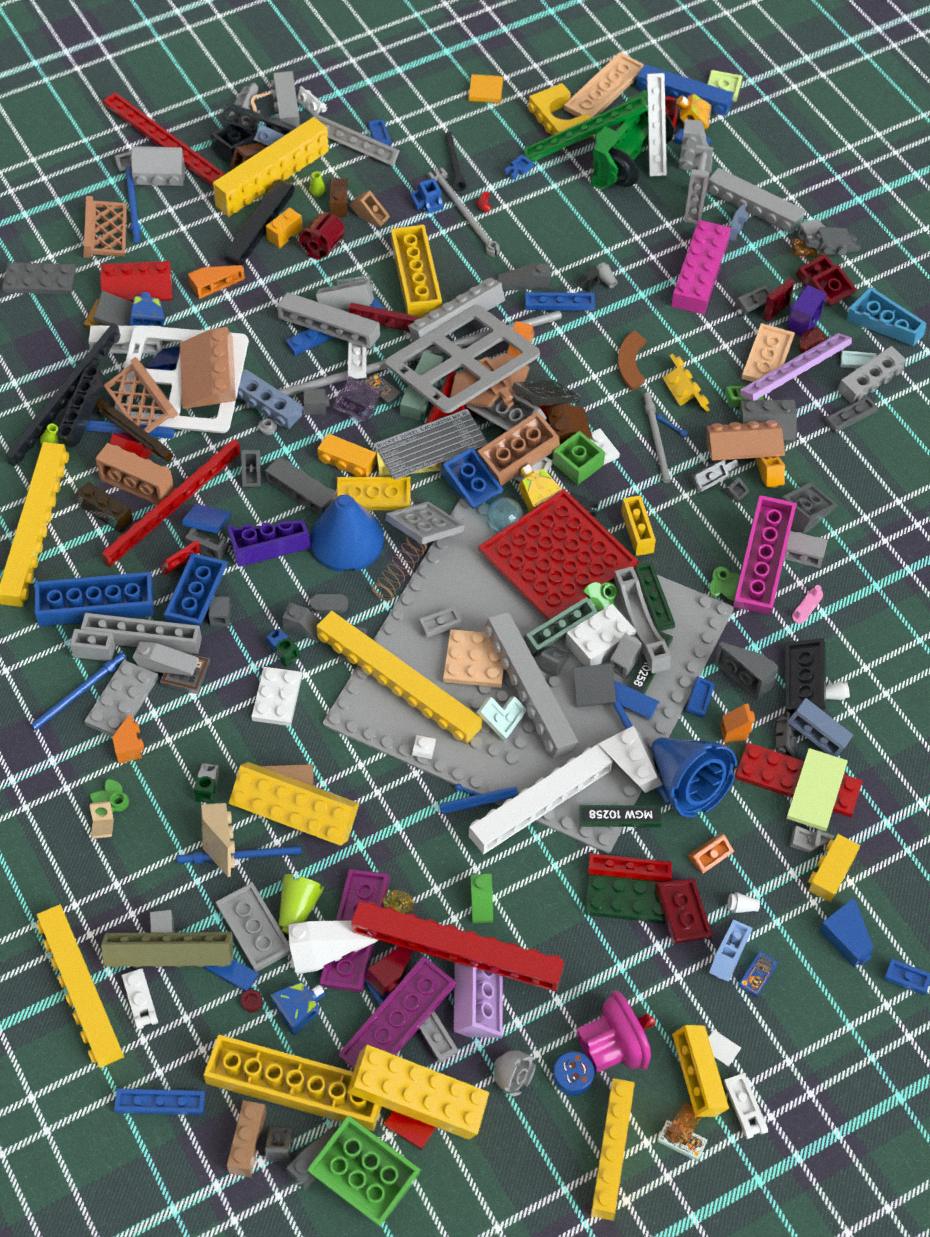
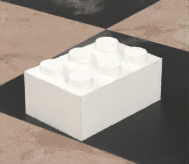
[565,604,636,667]

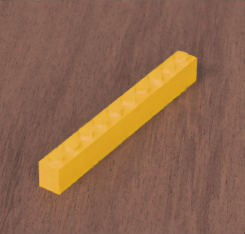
[0,442,69,607]
[317,611,482,744]

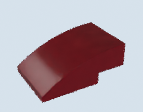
[795,254,858,307]

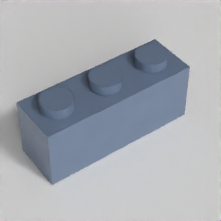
[787,698,853,757]

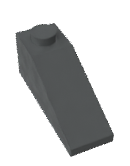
[498,263,551,290]
[286,1126,338,1191]

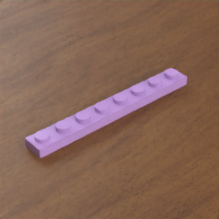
[740,333,852,401]

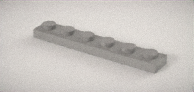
[313,113,400,166]

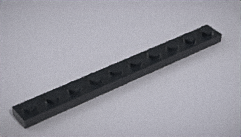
[6,323,121,467]

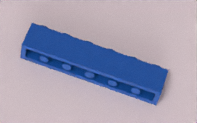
[636,64,734,117]

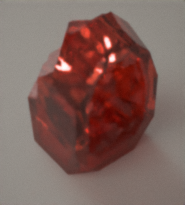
[798,327,826,353]

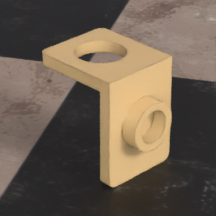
[90,801,114,839]

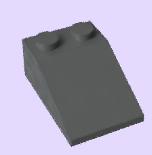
[781,482,838,534]
[715,642,778,701]

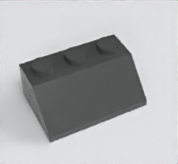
[738,400,797,442]

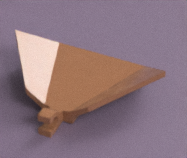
[450,353,529,408]

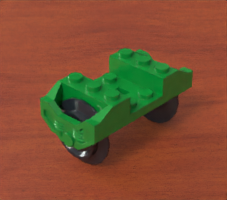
[590,90,674,190]

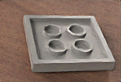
[385,502,465,544]

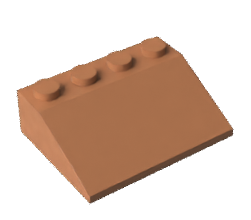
[180,327,236,409]

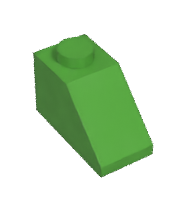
[470,874,493,923]

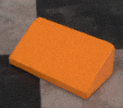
[688,834,734,874]

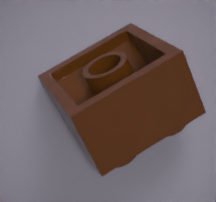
[546,403,592,445]

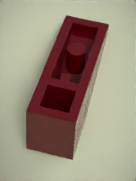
[366,946,414,997]

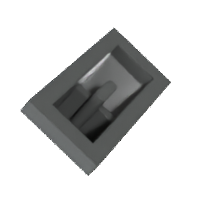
[241,450,262,487]
[265,1127,292,1162]

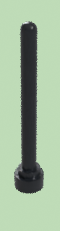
[446,131,467,191]

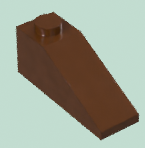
[330,178,348,217]

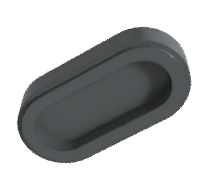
[310,594,348,614]

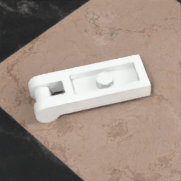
[122,969,158,1030]
[723,1073,768,1139]

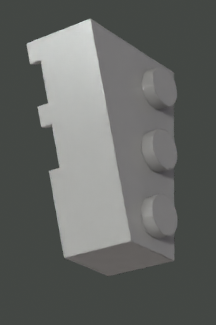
[679,119,713,173]

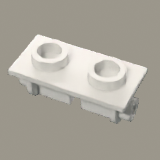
[297,86,327,115]

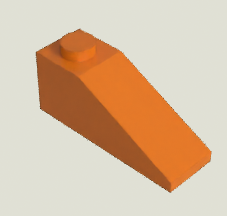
[188,265,245,299]

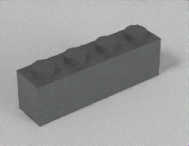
[265,457,336,517]

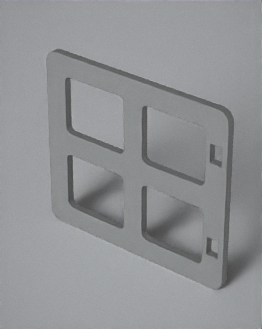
[385,305,540,413]

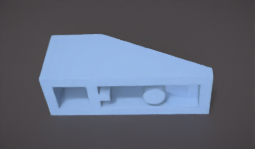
[709,920,753,982]

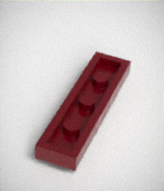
[348,302,419,332]

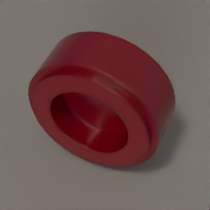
[241,990,263,1013]

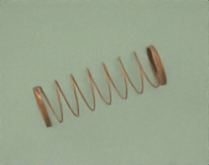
[372,536,427,601]

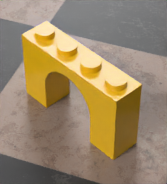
[528,83,595,144]

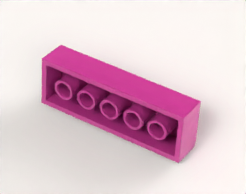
[671,220,731,315]
[733,495,797,615]

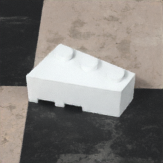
[598,726,663,793]

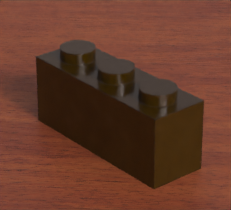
[76,481,133,533]

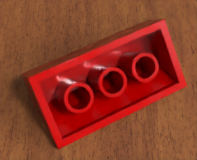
[100,261,172,302]

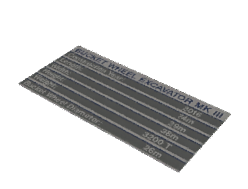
[374,409,488,480]

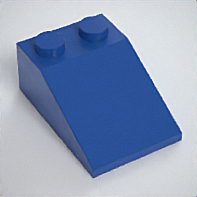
[440,447,504,509]

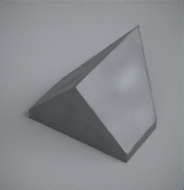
[533,646,570,677]

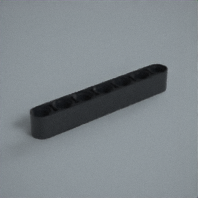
[224,179,295,265]

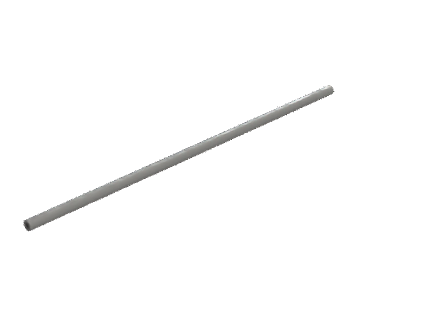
[245,311,562,408]

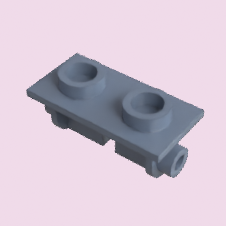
[254,124,285,146]

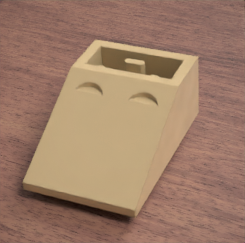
[201,803,235,877]

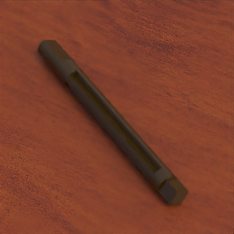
[94,398,174,462]

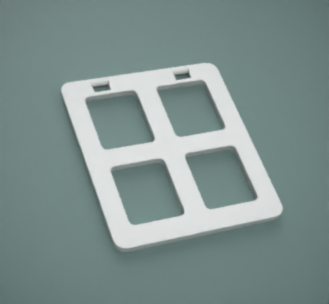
[115,325,249,433]

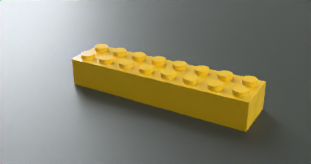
[213,117,329,217]
[204,1034,382,1131]

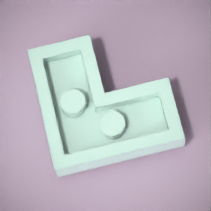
[477,696,527,739]

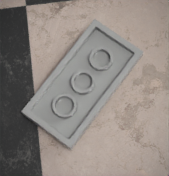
[84,660,159,737]
[216,882,291,972]

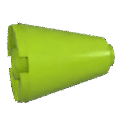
[278,874,324,934]

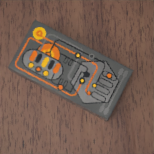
[363,374,401,406]

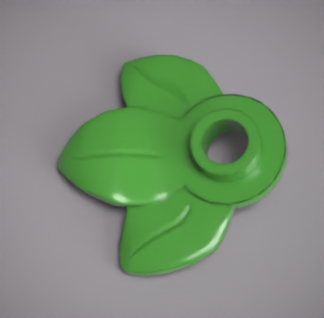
[709,567,740,601]
[584,582,617,612]
[90,779,129,815]

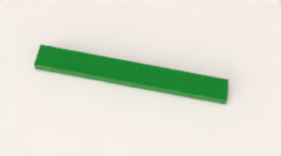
[524,95,648,162]

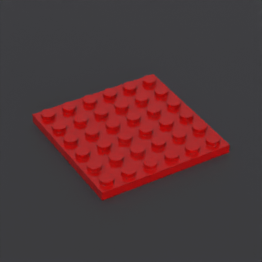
[478,489,638,621]

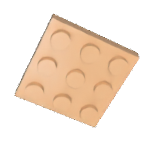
[443,629,504,688]

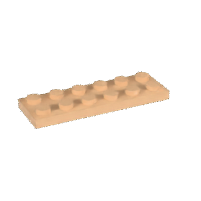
[564,52,644,118]

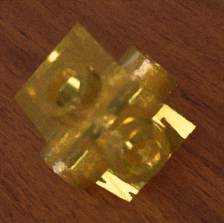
[382,889,415,914]

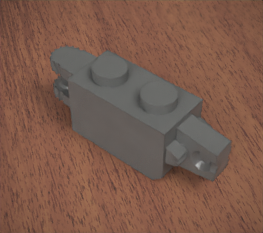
[804,227,861,255]

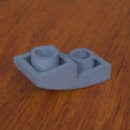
[729,204,748,240]

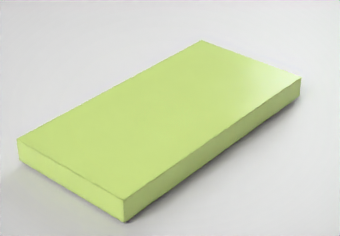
[786,748,848,831]

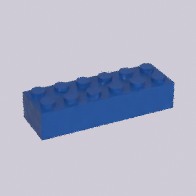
[35,572,155,626]

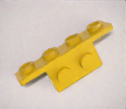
[663,353,710,412]

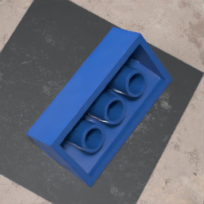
[164,553,228,626]

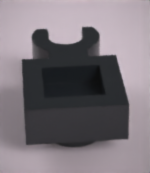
[570,493,599,517]

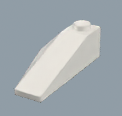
[288,920,378,974]

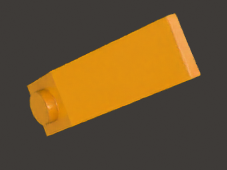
[755,456,785,488]

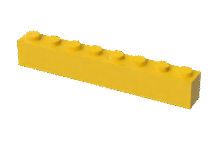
[36,904,124,1068]

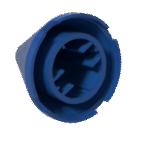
[309,495,384,572]
[651,737,737,817]

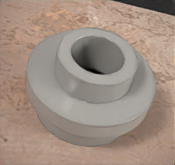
[259,418,277,435]

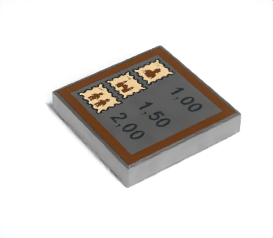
[160,652,211,694]

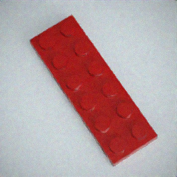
[735,742,863,818]

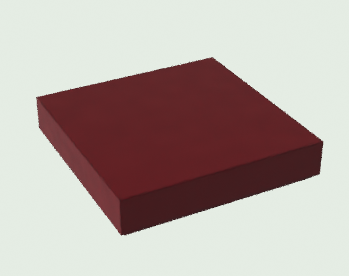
[763,278,795,322]

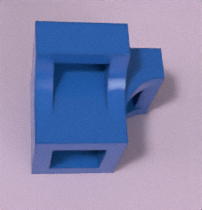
[410,178,444,214]

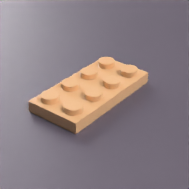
[742,323,795,382]

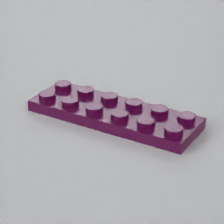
[320,869,390,993]
[338,956,457,1069]

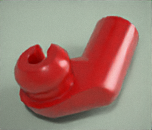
[477,191,491,213]

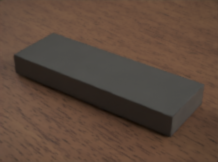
[824,396,878,433]

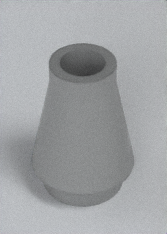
[596,263,618,288]

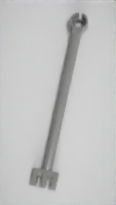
[427,168,500,257]

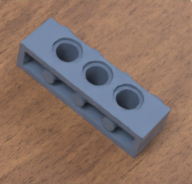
[237,369,302,429]

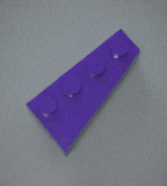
[227,520,311,567]

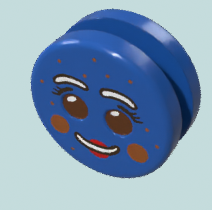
[553,1052,594,1096]

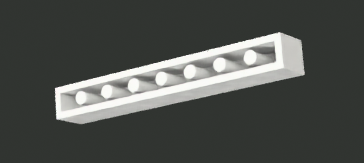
[469,744,613,854]

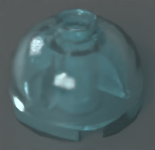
[486,497,523,533]

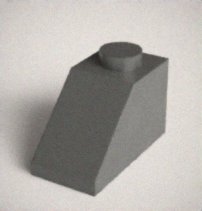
[282,603,321,642]

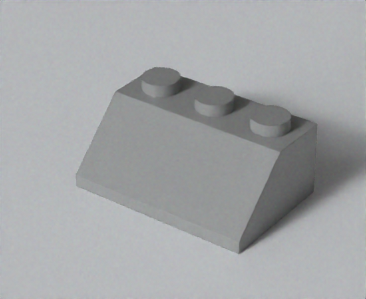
[132,146,186,186]

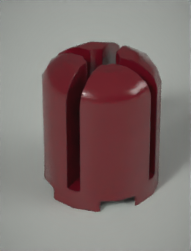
[299,212,345,260]

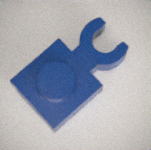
[505,154,534,180]

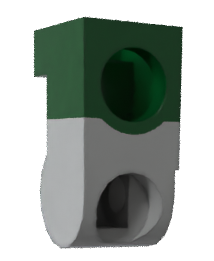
[194,763,219,804]

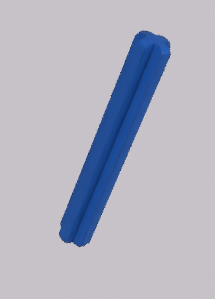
[439,786,519,814]

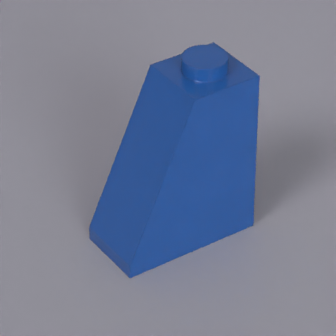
[819,899,873,968]

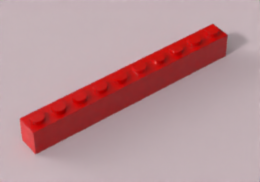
[351,901,564,992]

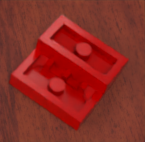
[161,540,200,576]

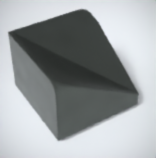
[579,265,599,292]

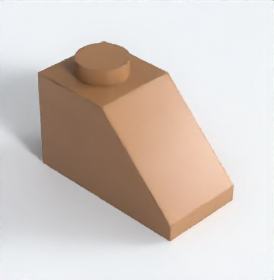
[349,190,390,227]

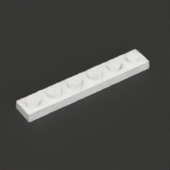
[647,73,667,176]

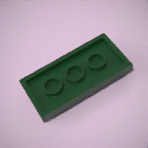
[585,874,666,924]

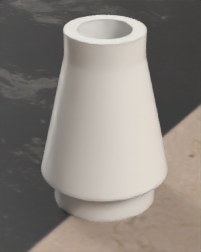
[826,681,850,700]
[727,892,760,913]

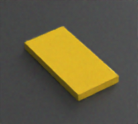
[337,477,410,510]

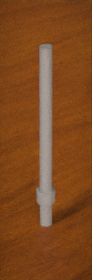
[644,392,671,483]

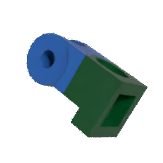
[265,629,300,667]

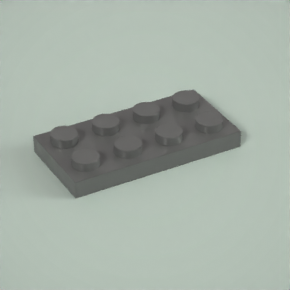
[2,262,77,295]

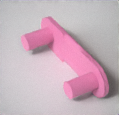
[792,585,823,624]

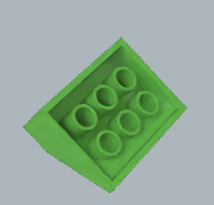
[307,1115,421,1227]

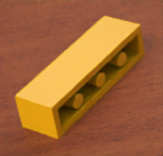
[672,1025,729,1117]

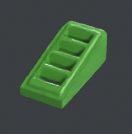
[725,386,764,408]

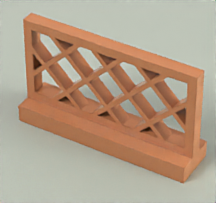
[84,196,127,258]
[104,357,178,433]

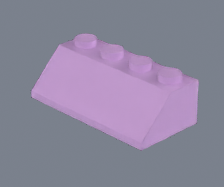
[454,963,503,1038]

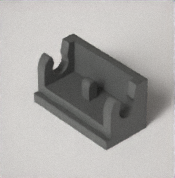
[733,285,771,317]
[185,528,229,560]

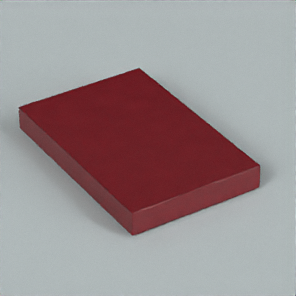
[655,878,713,944]

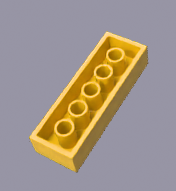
[391,225,442,318]
[229,762,360,846]
[347,1045,489,1140]

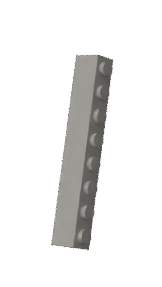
[484,612,578,758]

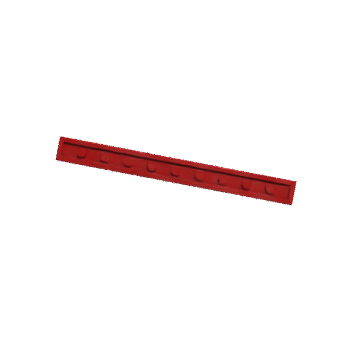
[103,92,225,187]
[102,439,240,568]

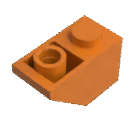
[720,704,755,743]
[112,715,144,764]

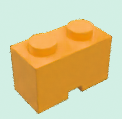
[266,207,303,248]

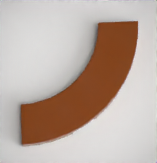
[618,330,646,392]

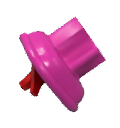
[576,990,656,1074]

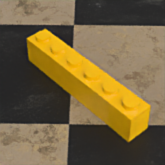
[591,1078,635,1221]

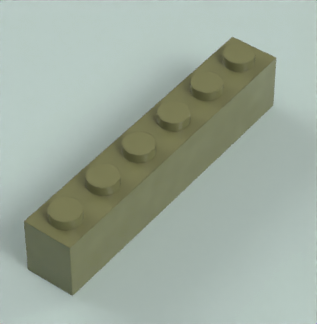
[101,932,234,968]

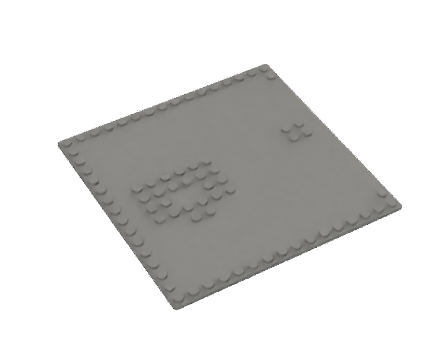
[323,498,734,854]

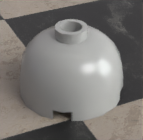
[494,1050,536,1097]

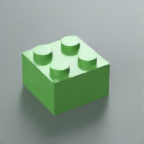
[552,431,605,485]

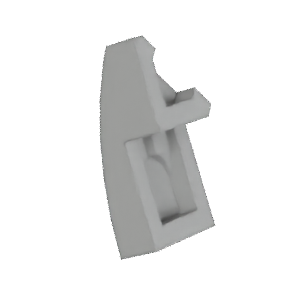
[790,826,834,852]

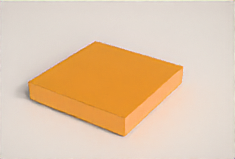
[469,74,503,103]

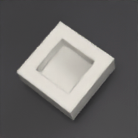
[412,735,436,759]

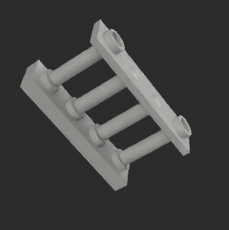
[684,145,713,224]

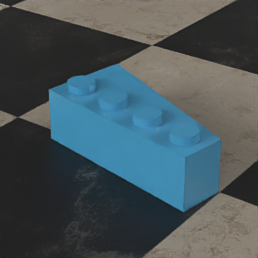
[847,287,927,346]

